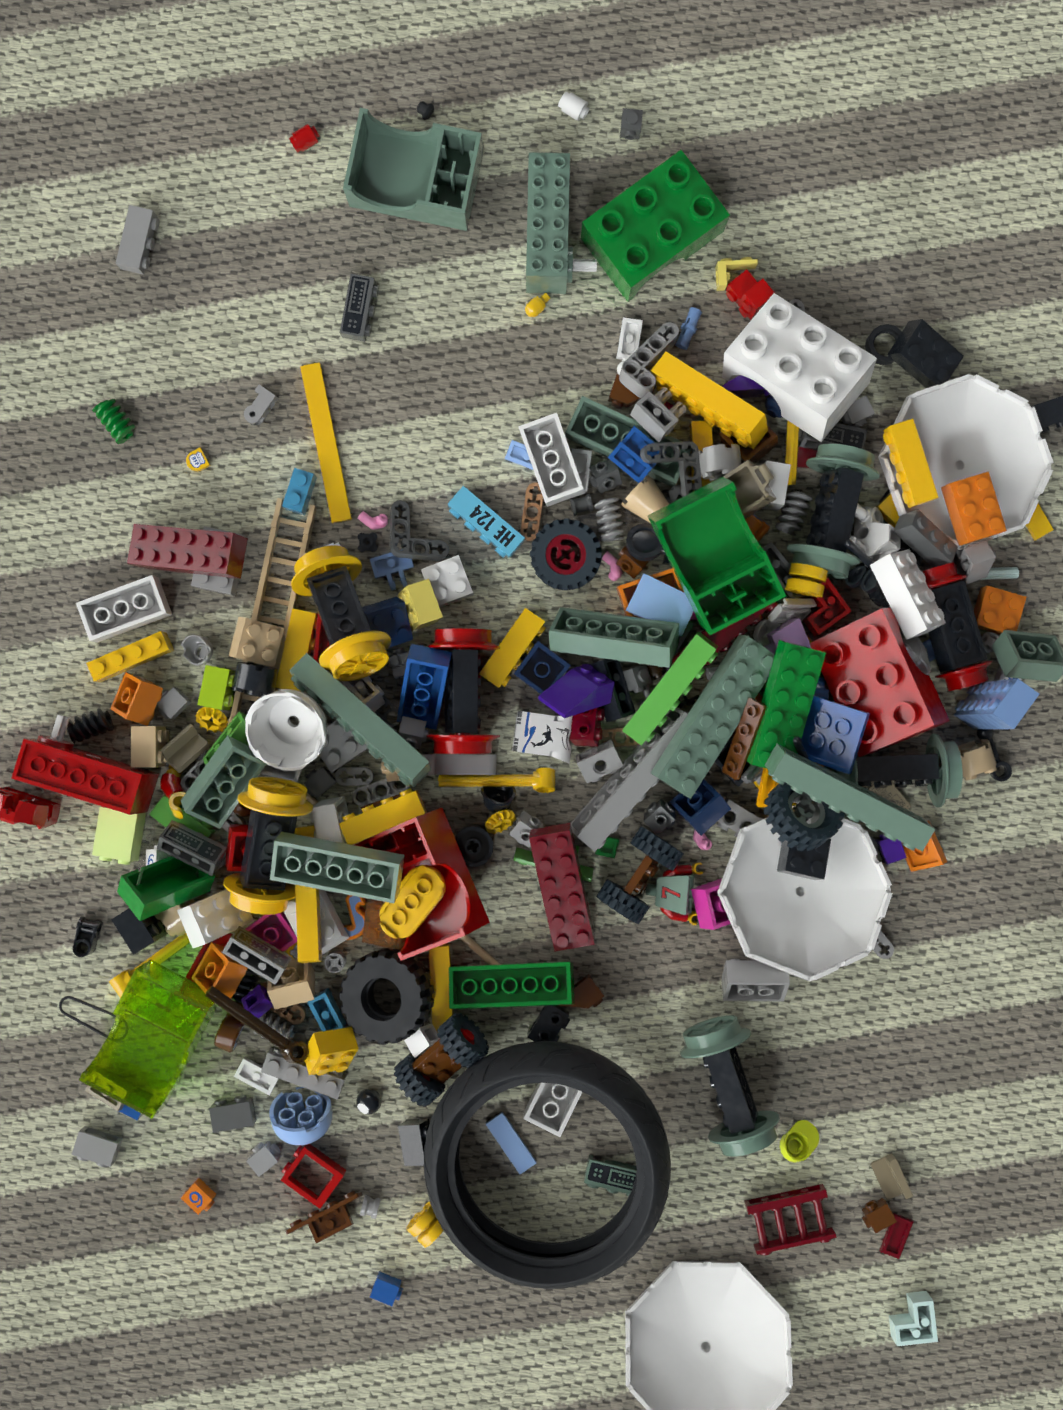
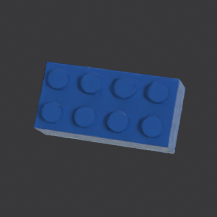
[397,644,452,730]

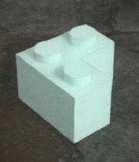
[889,1291,938,1346]

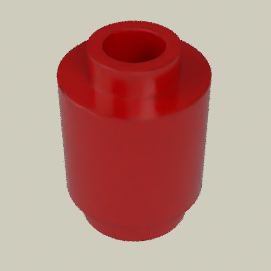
[289,124,320,153]

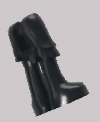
[845,566,891,608]

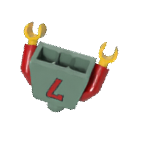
[646,862,703,925]

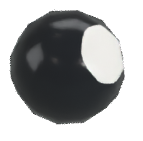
[356,1089,382,1115]

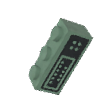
[584,1154,637,1197]

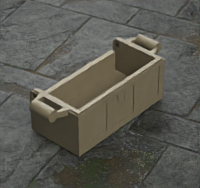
[723,460,776,519]

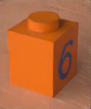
[181,1178,216,1215]

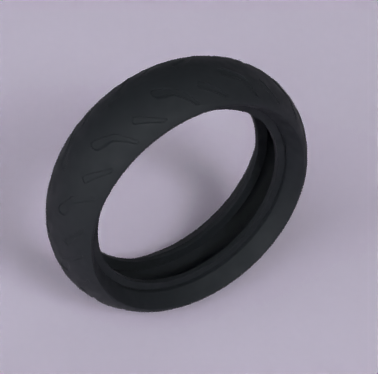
[424,1041,671,1289]

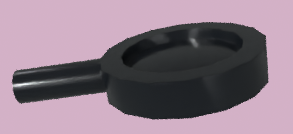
[626,523,667,561]

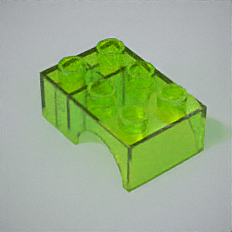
[79,959,218,1119]

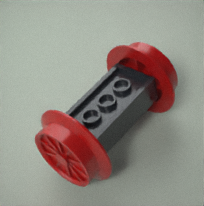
[426,628,500,754]

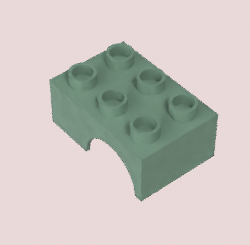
[343,108,483,231]

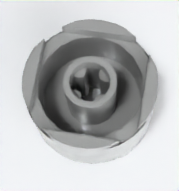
[699,444,742,482]

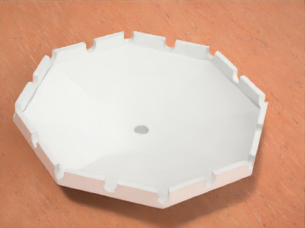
[878,374,1054,550]
[717,804,893,981]
[625,1261,793,1410]

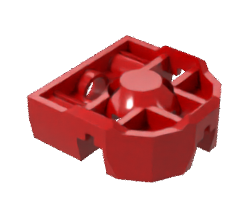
[0,787,61,829]

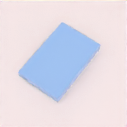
[626,573,693,637]

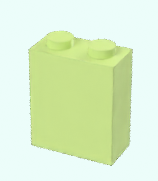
[92,807,146,865]

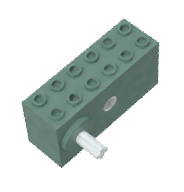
[526,152,597,294]

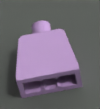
[763,617,811,655]

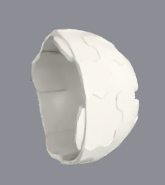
[245,689,328,771]

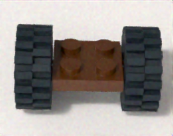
[596,826,684,924]
[394,1013,489,1107]

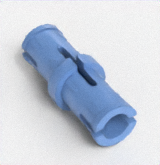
[675,307,702,350]

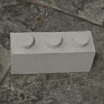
[116,205,159,275]

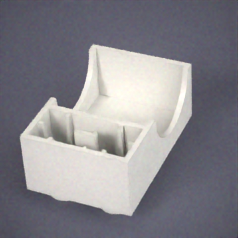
[722,293,877,442]

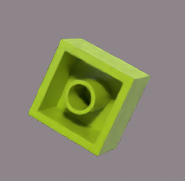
[197,665,235,710]

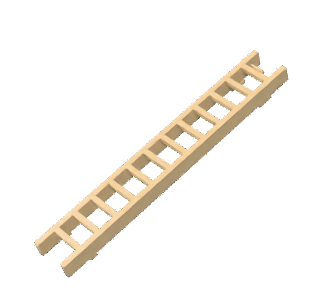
[228,498,317,725]

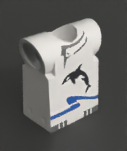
[512,711,572,764]

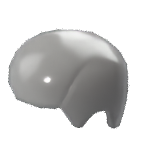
[181,634,213,666]

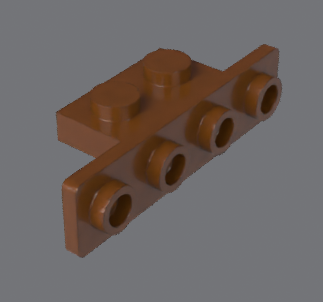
[722,698,766,780]
[285,1190,363,1243]

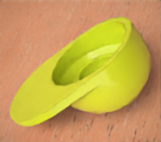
[779,1120,819,1163]

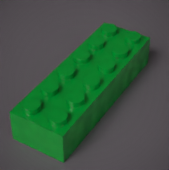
[747,640,826,768]
[449,962,575,1009]

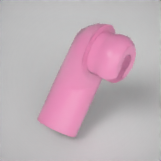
[358,511,388,530]
[602,551,622,581]
[693,830,712,850]

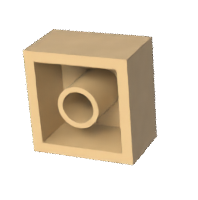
[229,617,284,667]
[131,726,169,768]
[267,958,315,1009]

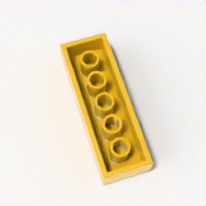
[651,352,768,449]

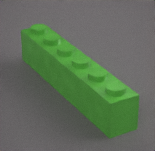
[622,631,718,746]

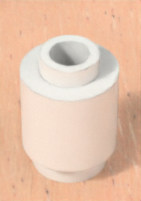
[558,92,589,121]

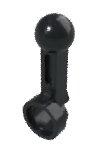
[977,729,1012,782]

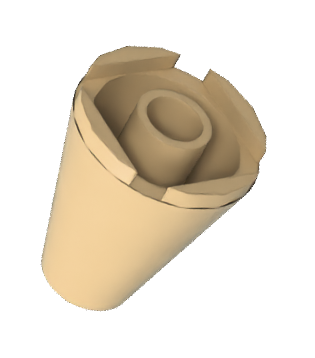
[621,475,669,523]

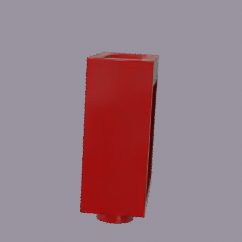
[280,1144,346,1209]

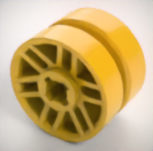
[785,563,828,597]
[406,1201,443,1248]

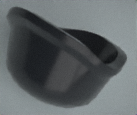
[481,787,516,812]

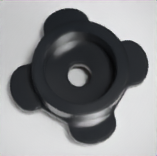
[358,532,378,553]

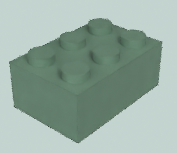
[992,630,1063,682]

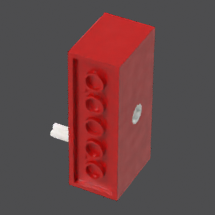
[11,715,159,815]

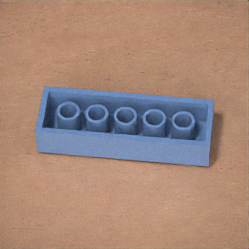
[954,679,1039,729]

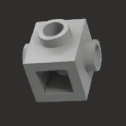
[509,811,543,847]

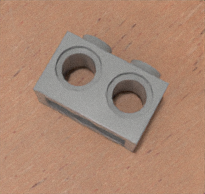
[717,799,762,837]

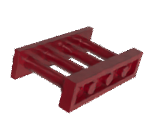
[744,1184,837,1256]

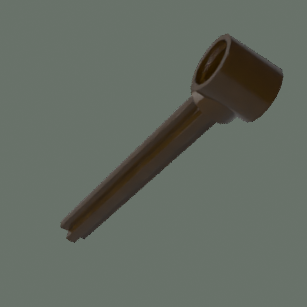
[205,986,309,1063]

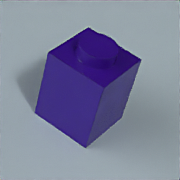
[875,833,907,865]

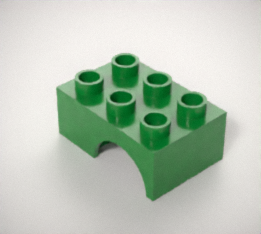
[580,150,730,302]
[648,477,786,635]

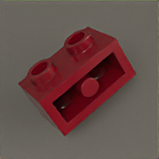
[570,706,605,747]

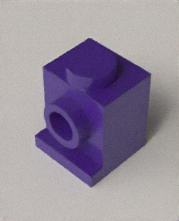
[241,984,274,1018]

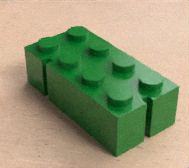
[117,856,215,921]

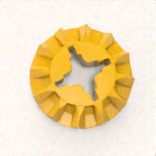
[195,707,228,733]
[485,810,516,834]

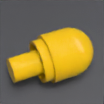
[525,293,550,317]

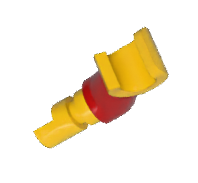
[160,764,186,819]

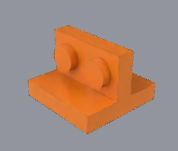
[901,820,948,872]

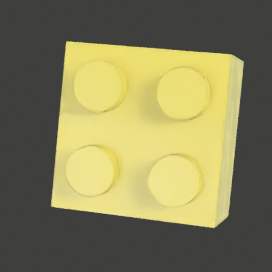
[398,579,443,632]

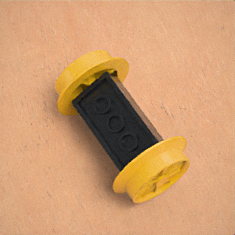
[291,545,391,681]
[223,777,313,915]

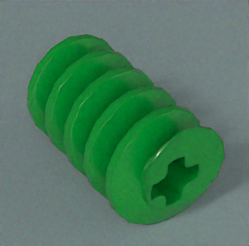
[92,399,136,444]

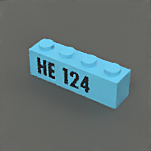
[448,486,525,558]

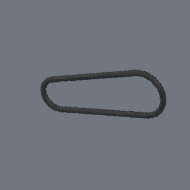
[59,996,129,1041]

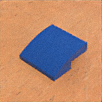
[608,426,666,483]

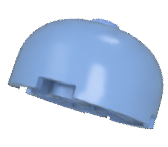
[269,1087,333,1145]

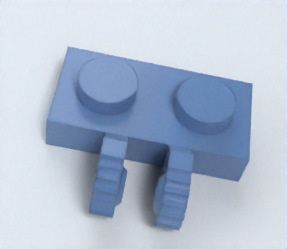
[370,549,414,591]

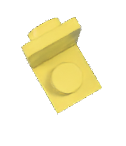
[715,257,758,291]

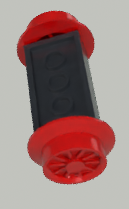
[922,562,992,691]

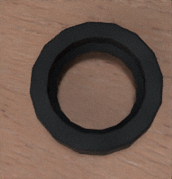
[865,324,902,365]

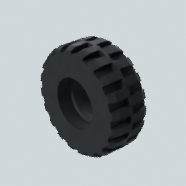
[340,948,435,1045]

